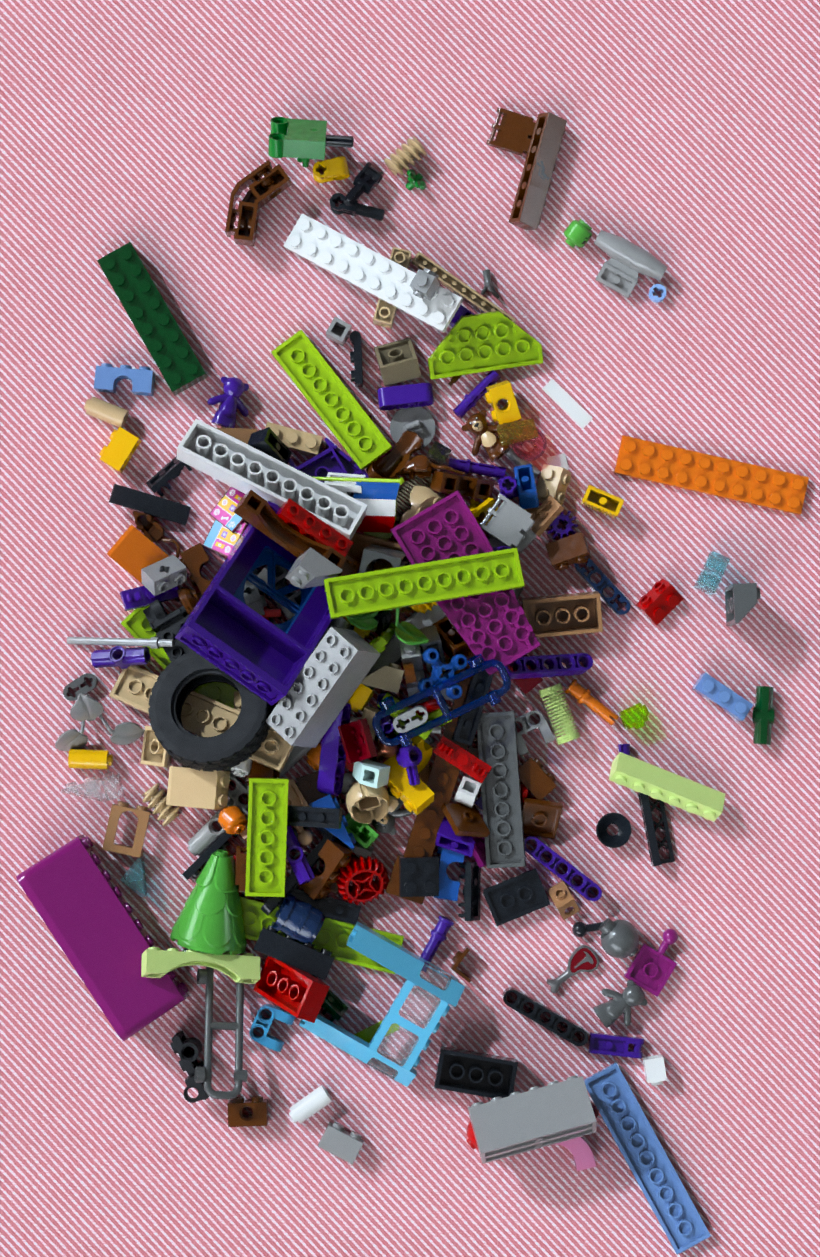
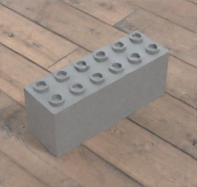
[266,626,381,748]
[468,1075,597,1164]

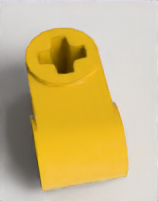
[313,156,350,183]

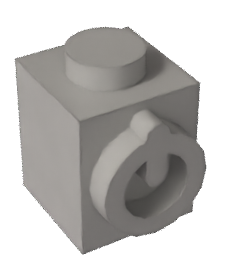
[409,268,440,301]

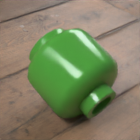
[564,219,592,248]

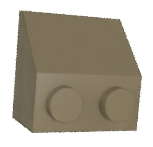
[374,338,421,386]
[360,663,404,693]

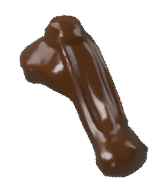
[366,431,424,479]

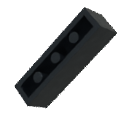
[254,925,335,980]

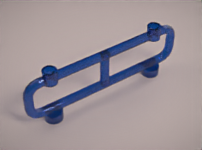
[372,654,511,747]

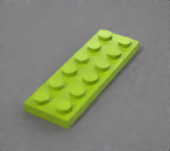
[245,778,289,897]

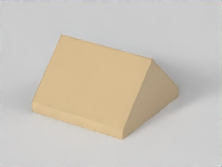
[140,726,172,768]

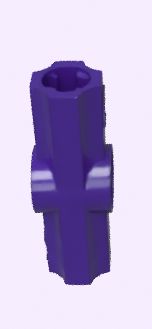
[498,476,518,500]
[91,646,151,669]
[286,826,315,885]

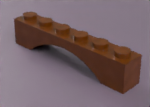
[233,490,346,568]

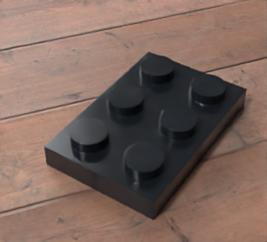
[482,868,550,926]

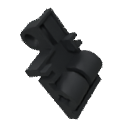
[143,599,193,662]
[171,1031,209,1103]

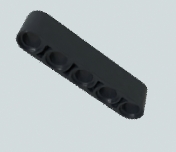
[503,987,588,1046]

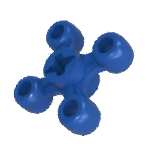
[417,648,468,699]

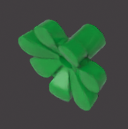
[405,169,427,191]

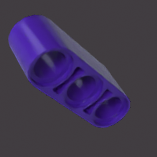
[377,383,434,411]

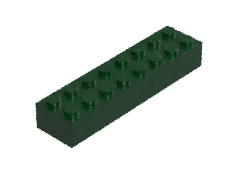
[97,242,207,396]

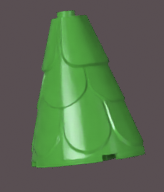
[170,850,247,955]

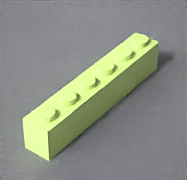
[609,752,725,821]

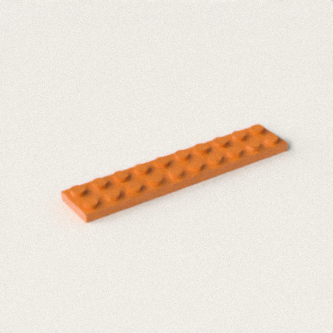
[614,435,809,515]

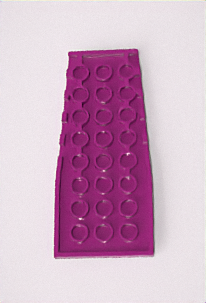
[391,490,540,675]

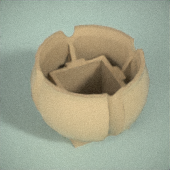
[346,781,390,824]

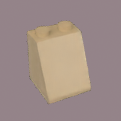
[166,766,230,810]

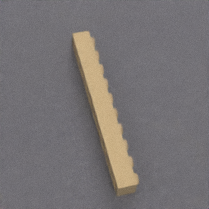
[412,252,516,323]

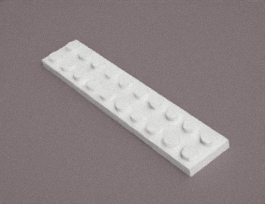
[283,213,463,333]

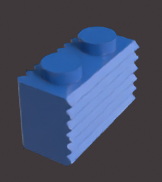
[514,464,539,509]

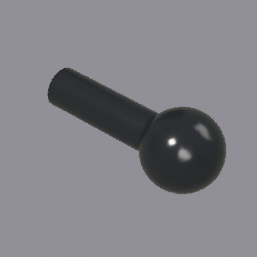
[572,922,603,937]

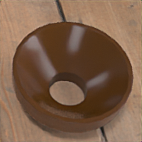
[177,587,200,615]

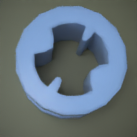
[648,284,666,303]

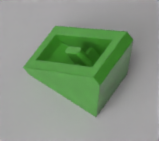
[345,813,379,850]

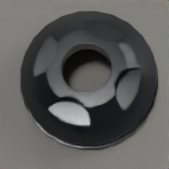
[596,813,631,848]

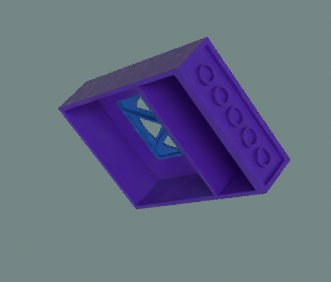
[175,501,360,706]

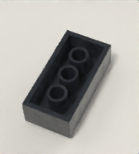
[434,1046,518,1098]

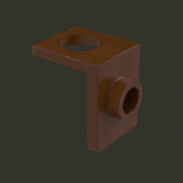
[451,946,471,983]

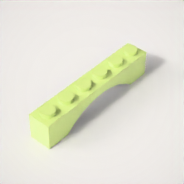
[141,947,260,984]

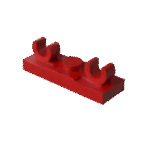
[433,736,492,783]

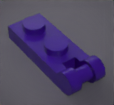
[588,1032,644,1058]

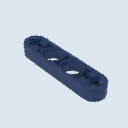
[574,558,631,615]

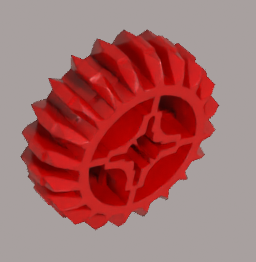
[336,855,389,906]

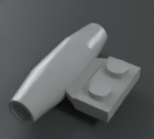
[594,230,668,298]

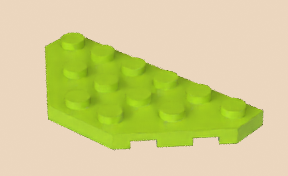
[428,311,543,380]

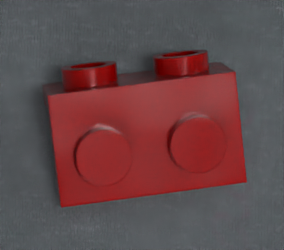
[636,579,684,626]

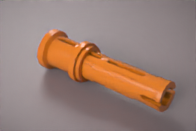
[565,679,619,726]

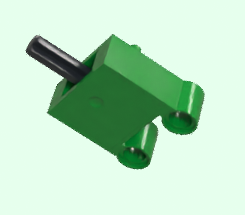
[268,117,354,168]

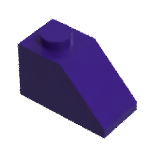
[435,816,475,857]

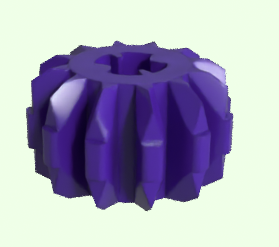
[547,510,578,540]

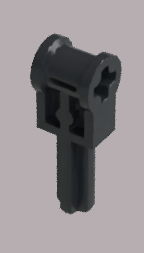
[343,162,385,206]
[330,193,385,221]

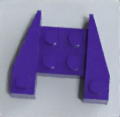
[289,437,369,483]

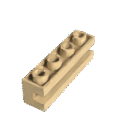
[373,247,412,329]

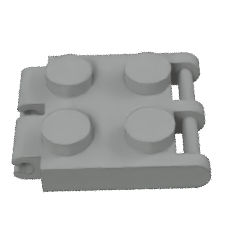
[479,493,535,548]

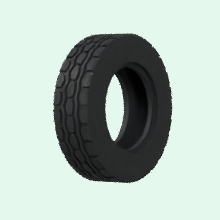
[148,651,273,772]

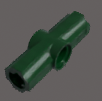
[752,686,775,745]

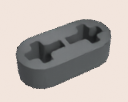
[63,673,98,701]

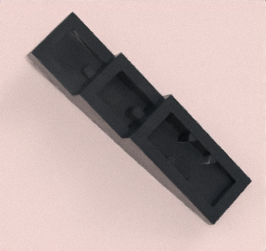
[109,484,191,525]

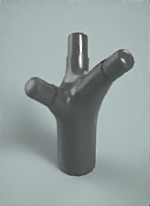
[481,269,500,299]

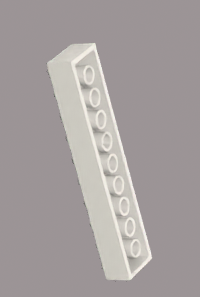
[176,419,368,540]

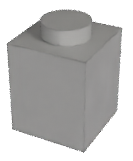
[326,317,352,346]

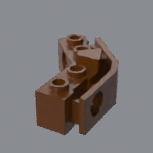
[225,160,292,246]

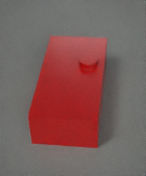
[253,956,330,1023]

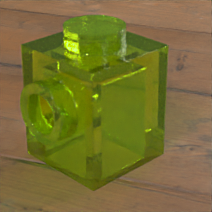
[618,702,650,730]

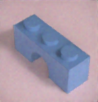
[94,363,155,396]
[692,672,753,721]

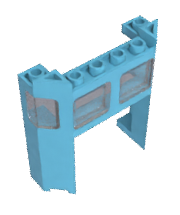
[299,921,465,1087]

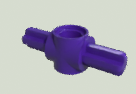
[396,730,422,786]

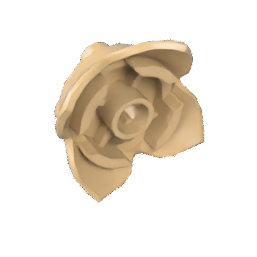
[400,486,447,524]

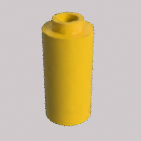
[68,749,113,770]

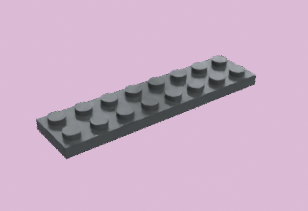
[477,711,526,868]

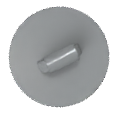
[390,407,436,448]

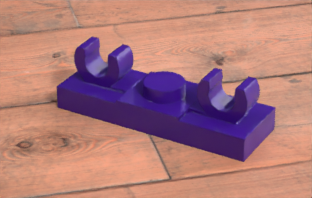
[120,586,179,611]

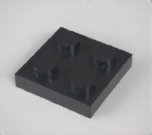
[399,856,439,897]

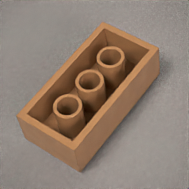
[521,591,603,638]

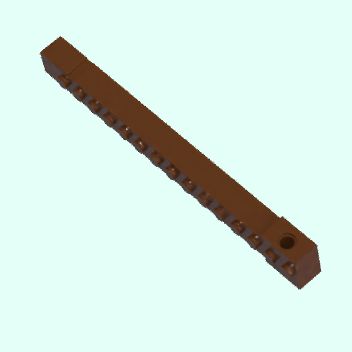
[386,651,484,904]

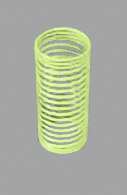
[538,683,581,745]

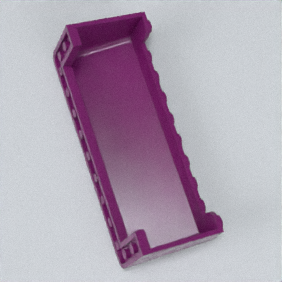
[16,835,189,1041]

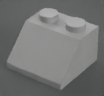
[285,547,342,589]

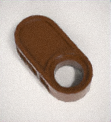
[403,662,416,684]

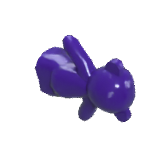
[207,377,249,428]

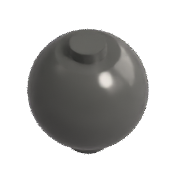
[599,918,639,959]

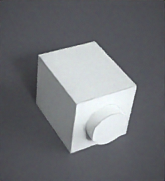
[642,1054,667,1086]

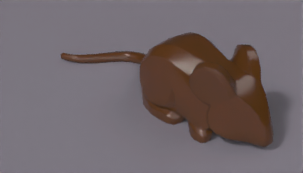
[395,453,465,479]
[133,511,180,559]

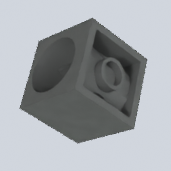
[359,544,410,573]

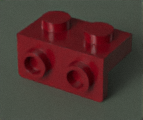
[338,718,377,764]

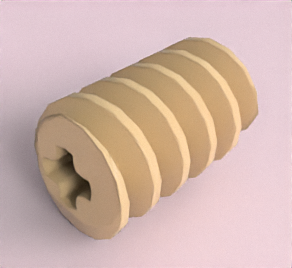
[384,136,427,176]
[142,783,181,827]

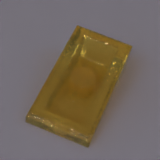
[496,419,539,446]

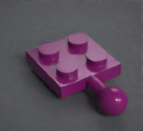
[624,929,678,997]

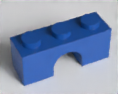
[434,846,464,901]

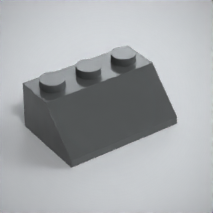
[724,583,760,626]

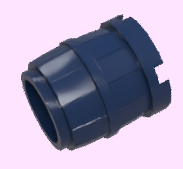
[271,893,325,944]

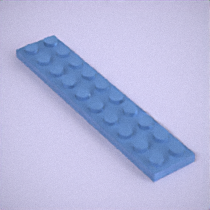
[584,1062,711,1255]

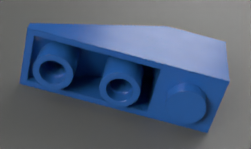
[309,794,356,850]

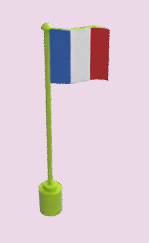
[313,477,404,533]

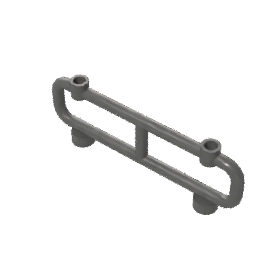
[194,967,248,1100]

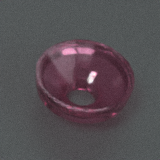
[512,426,547,461]

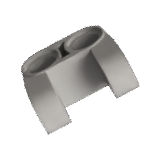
[516,710,555,756]

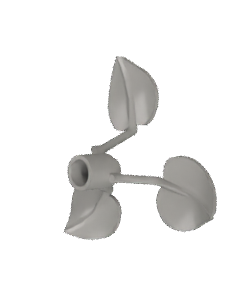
[55,693,145,751]

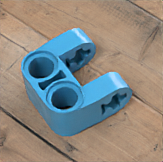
[249,1004,296,1052]

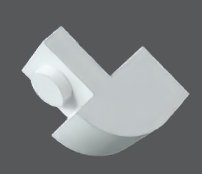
[454,774,482,808]

